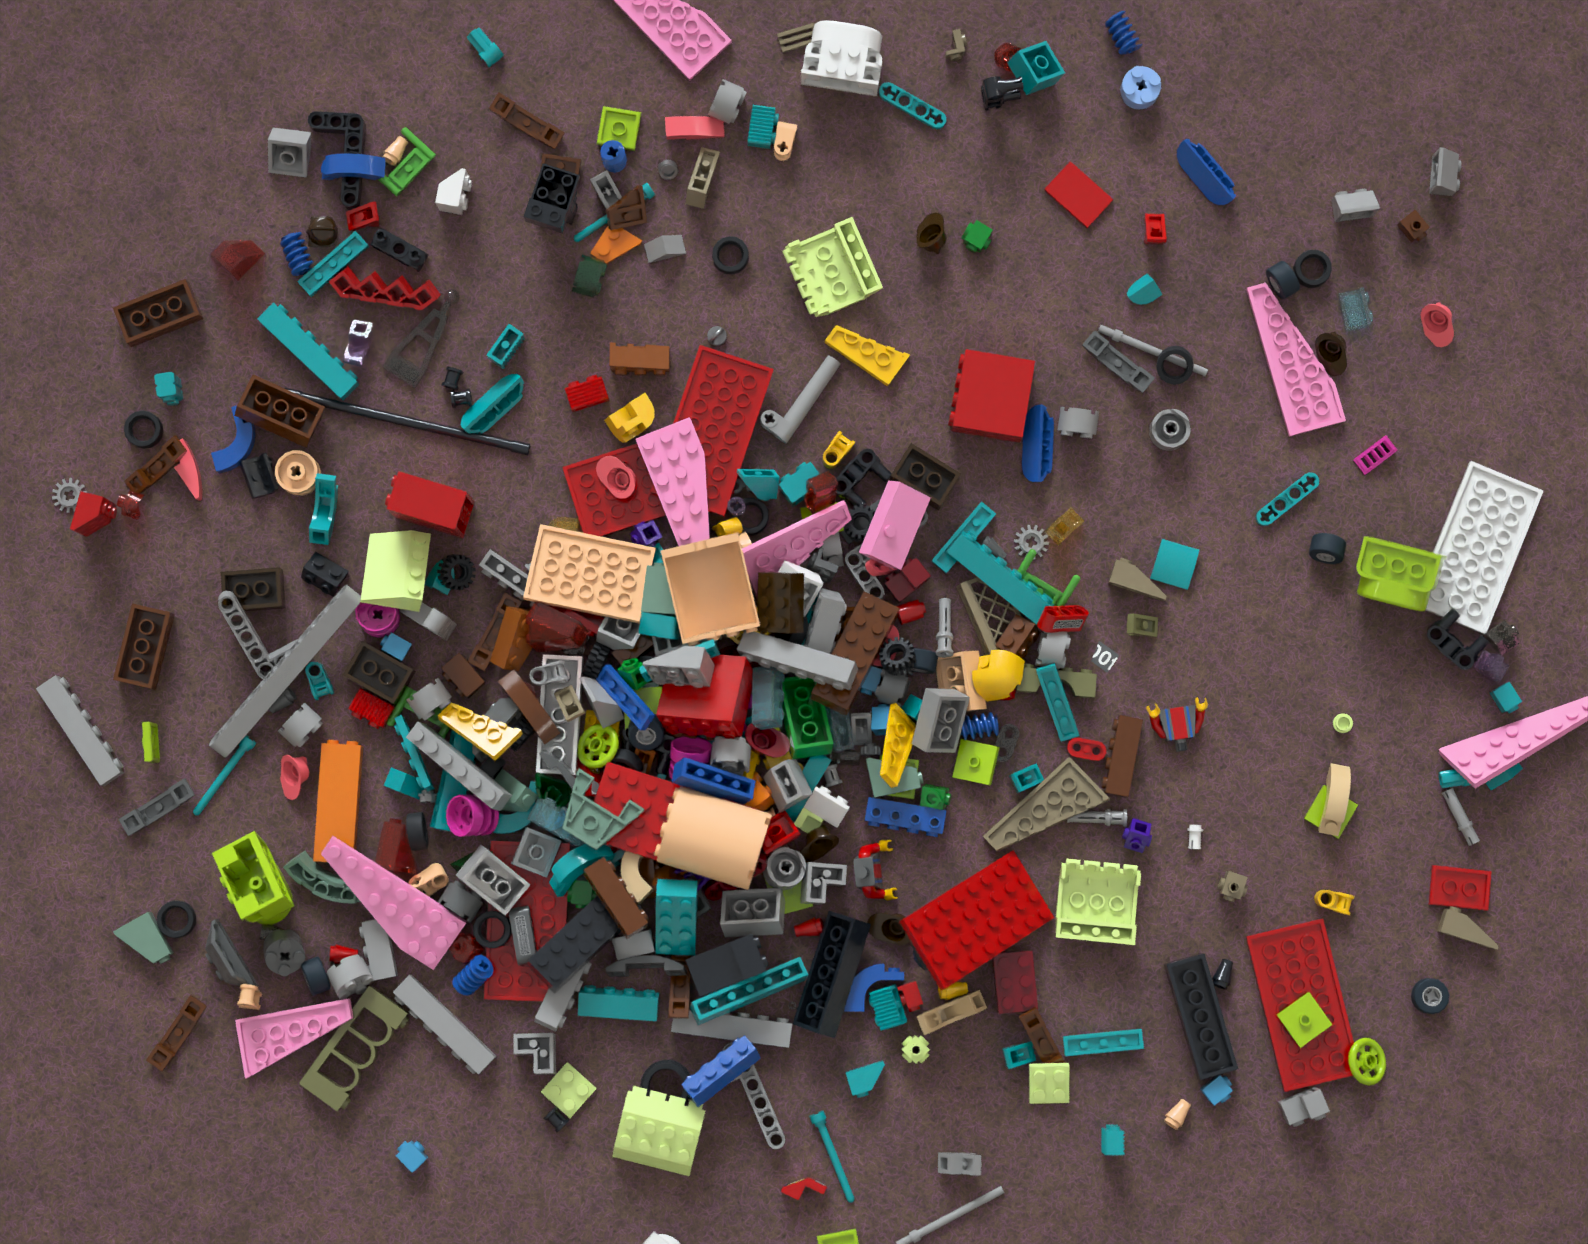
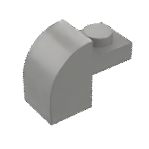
[821,532,844,567]
[938,1152,982,1176]

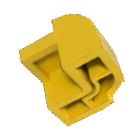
[604,393,654,443]
[972,650,1025,702]

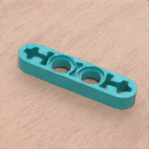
[879,82,946,129]
[1255,472,1319,526]

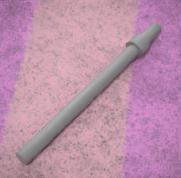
[1098,325,1208,376]
[896,1186,1004,1244]

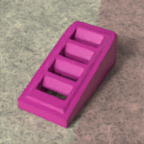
[1353,435,1398,475]

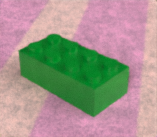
[777,676,833,759]

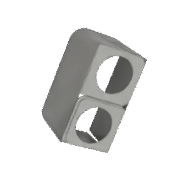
[612,929,655,960]

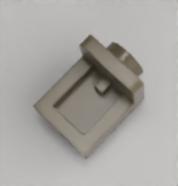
[945,29,967,61]

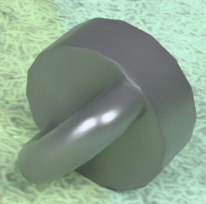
[658,160,678,180]
[707,326,727,346]

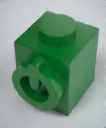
[961,220,993,253]
[617,658,652,690]
[920,784,951,810]
[567,880,597,909]

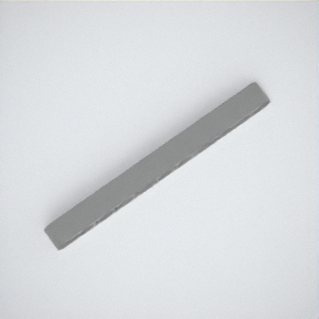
[209,585,361,757]

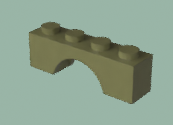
[1016,664,1097,698]

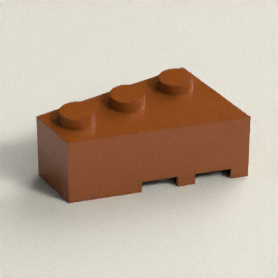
[609,342,670,376]
[490,606,550,671]

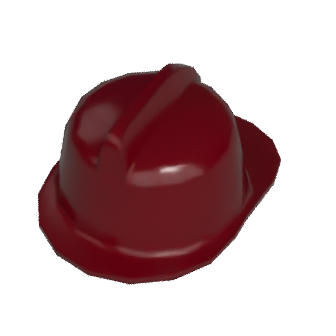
[745,722,790,758]

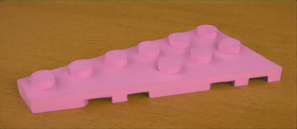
[742,500,852,600]
[235,998,354,1079]

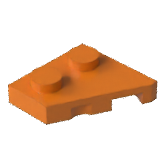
[590,226,642,264]

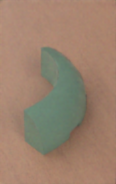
[283,851,361,904]

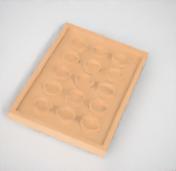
[523,524,656,623]

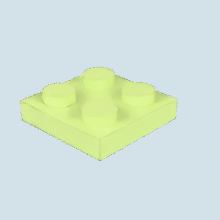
[541,1062,597,1118]
[1029,1063,1069,1104]

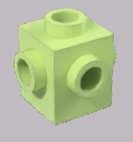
[901,1035,930,1063]

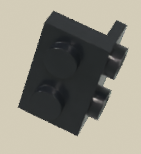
[239,452,279,499]
[301,552,349,597]

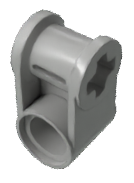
[530,660,569,686]

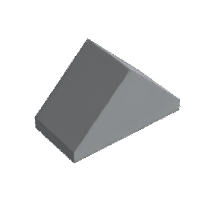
[590,170,622,209]
[644,235,686,263]
[851,712,872,745]

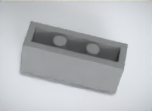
[359,919,398,981]

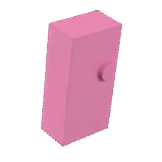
[859,480,931,570]

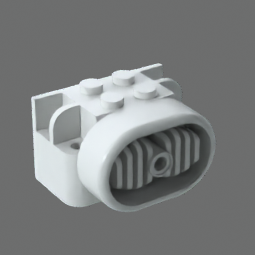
[801,21,882,96]

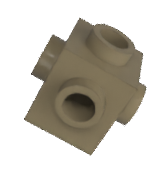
[1218,871,1248,902]

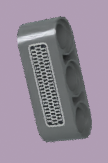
[509,905,537,965]

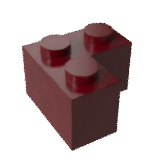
[884,558,931,603]

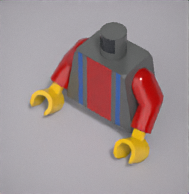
[1146,697,1208,752]
[853,840,898,901]

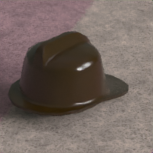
[917,212,947,254]
[306,216,338,247]
[1315,331,1347,376]
[800,825,839,863]
[867,912,910,946]

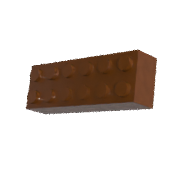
[811,591,899,716]

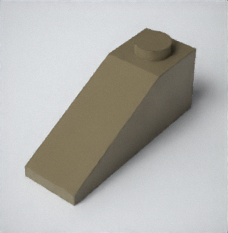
[685,147,720,209]
[1108,558,1167,601]
[1437,906,1499,950]

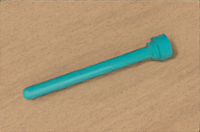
[574,183,655,242]
[193,735,257,816]
[809,1110,855,1203]

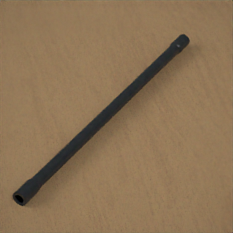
[284,388,531,455]

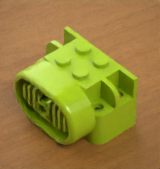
[1356,536,1447,611]
[212,831,294,925]

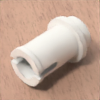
[1187,825,1203,849]

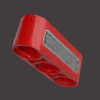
[1037,605,1089,633]

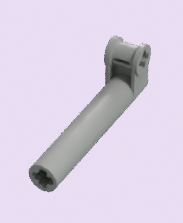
[760,355,841,444]

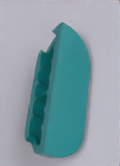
[461,374,524,433]

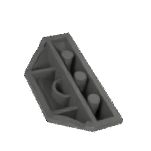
[473,698,524,763]
[205,919,259,987]

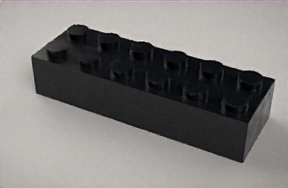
[527,896,642,994]
[793,911,871,1038]
[1164,953,1238,1080]

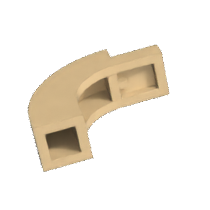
[1319,763,1351,836]
[621,851,653,905]
[917,990,987,1035]

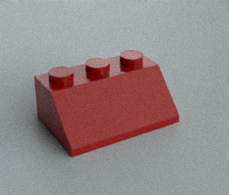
[70,491,117,537]

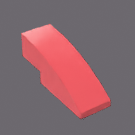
[665,116,725,140]
[174,438,202,501]

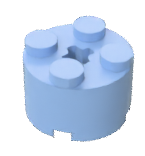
[1120,66,1161,110]

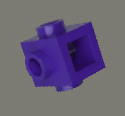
[630,520,662,547]
[1122,818,1152,853]

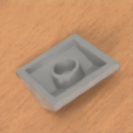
[511,827,561,878]

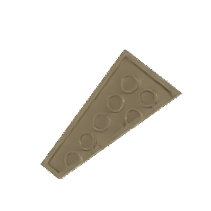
[983,757,1110,852]

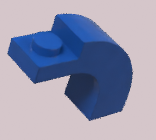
[321,154,386,180]
[211,406,256,474]
[844,964,904,1012]

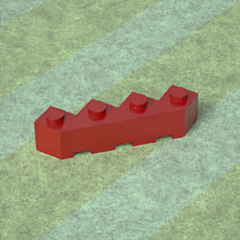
[329,267,441,310]

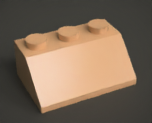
[936,651,987,712]

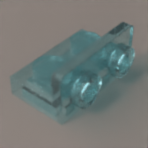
[1338,287,1373,332]

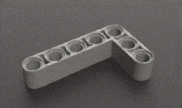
[845,511,928,599]
[218,591,298,679]
[399,603,457,641]
[731,1064,785,1149]

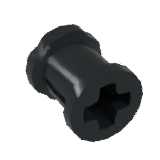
[441,366,463,390]
[450,388,472,408]
[543,1106,570,1132]

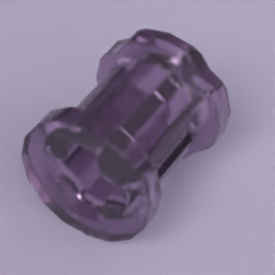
[727,497,746,517]

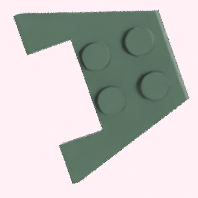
[563,769,645,850]

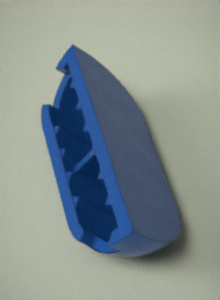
[1177,139,1236,205]
[1022,404,1054,482]

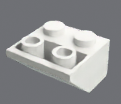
[435,168,472,215]
[778,560,823,617]
[804,785,850,828]

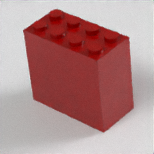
[948,349,1035,443]
[385,471,475,538]
[656,655,756,739]

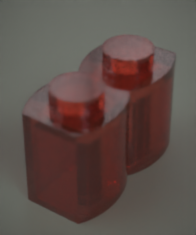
[805,471,838,514]

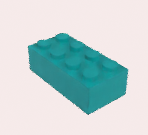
[656,879,697,956]

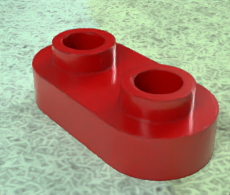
[1067,737,1106,761]

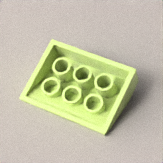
[360,530,431,612]

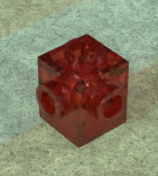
[448,933,484,964]

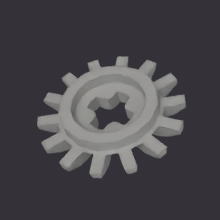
[52,478,87,513]
[1014,525,1049,560]

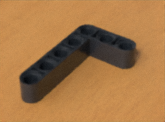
[308,111,366,210]

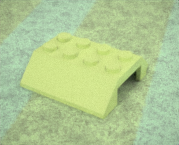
[782,217,883,317]
[1056,859,1141,945]
[613,1086,706,1176]

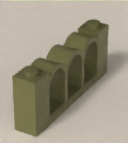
[299,985,409,1111]

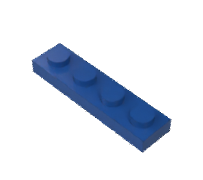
[596,664,655,730]

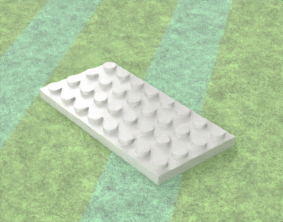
[1426,461,1543,635]

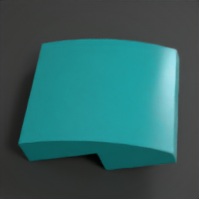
[1150,539,1199,590]

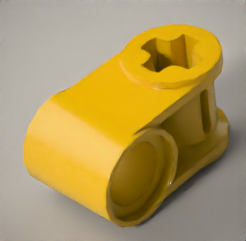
[822,431,855,469]
[712,517,743,537]
[1314,890,1355,916]

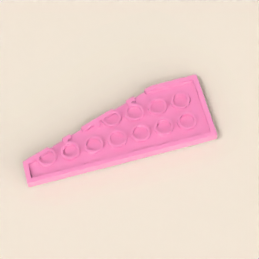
[613,0,732,81]
[1246,283,1346,437]
[636,417,710,546]
[321,836,466,970]

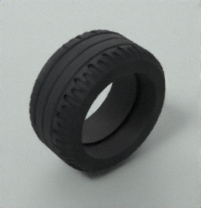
[640,1060,690,1104]

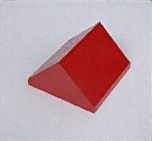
[762,811,801,856]

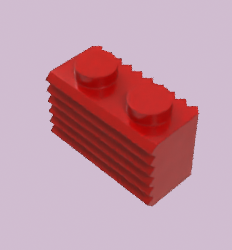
[565,375,609,412]
[348,688,395,729]

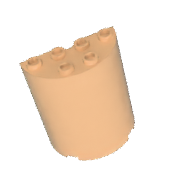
[661,533,760,646]
[654,786,772,890]

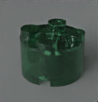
[571,254,607,298]

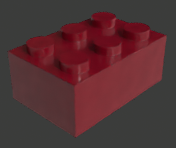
[992,950,1038,1014]

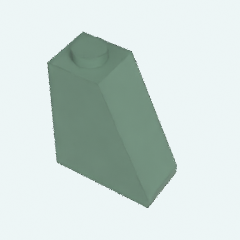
[641,563,676,617]
[866,758,923,798]
[494,769,538,812]
[113,912,174,965]

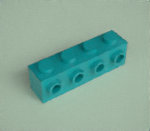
[578,985,660,1021]

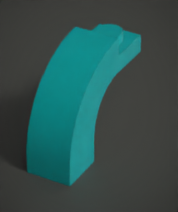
[309,473,338,545]
[493,781,541,834]
[549,844,614,897]

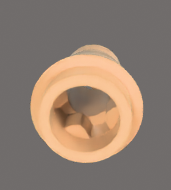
[382,136,408,166]
[1164,1099,1191,1130]

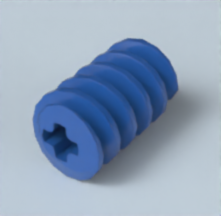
[1105,11,1142,55]
[600,140,627,173]
[280,232,313,276]
[960,712,999,740]
[452,955,493,996]

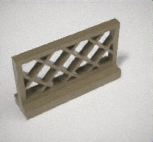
[956,577,1022,655]

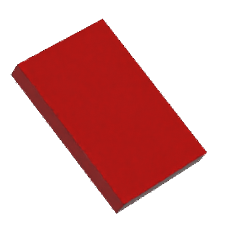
[1044,161,1113,228]
[1428,865,1492,911]

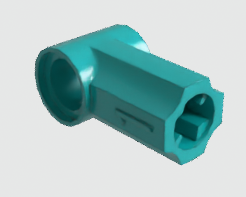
[467,27,504,68]
[1438,769,1471,788]

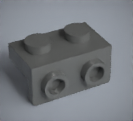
[807,547,838,583]

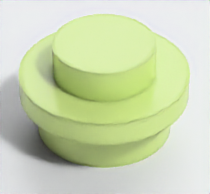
[1333,713,1353,733]

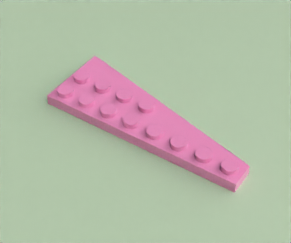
[1439,696,1588,789]

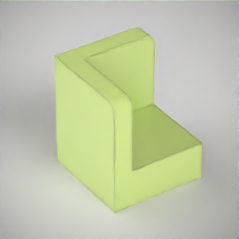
[794,808,824,833]

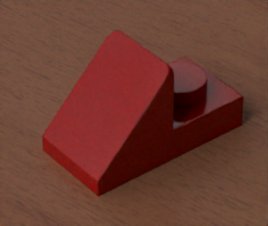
[346,202,379,231]
[1144,214,1167,245]

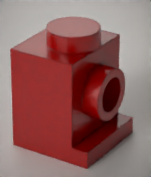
[897,981,923,1012]

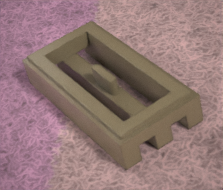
[777,23,814,53]

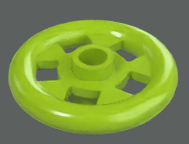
[577,724,619,769]
[1348,1038,1386,1086]

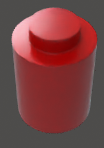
[896,599,926,625]

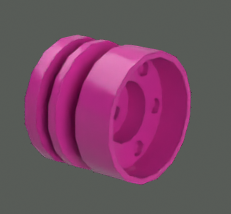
[355,602,400,638]
[669,737,712,779]
[446,794,499,837]

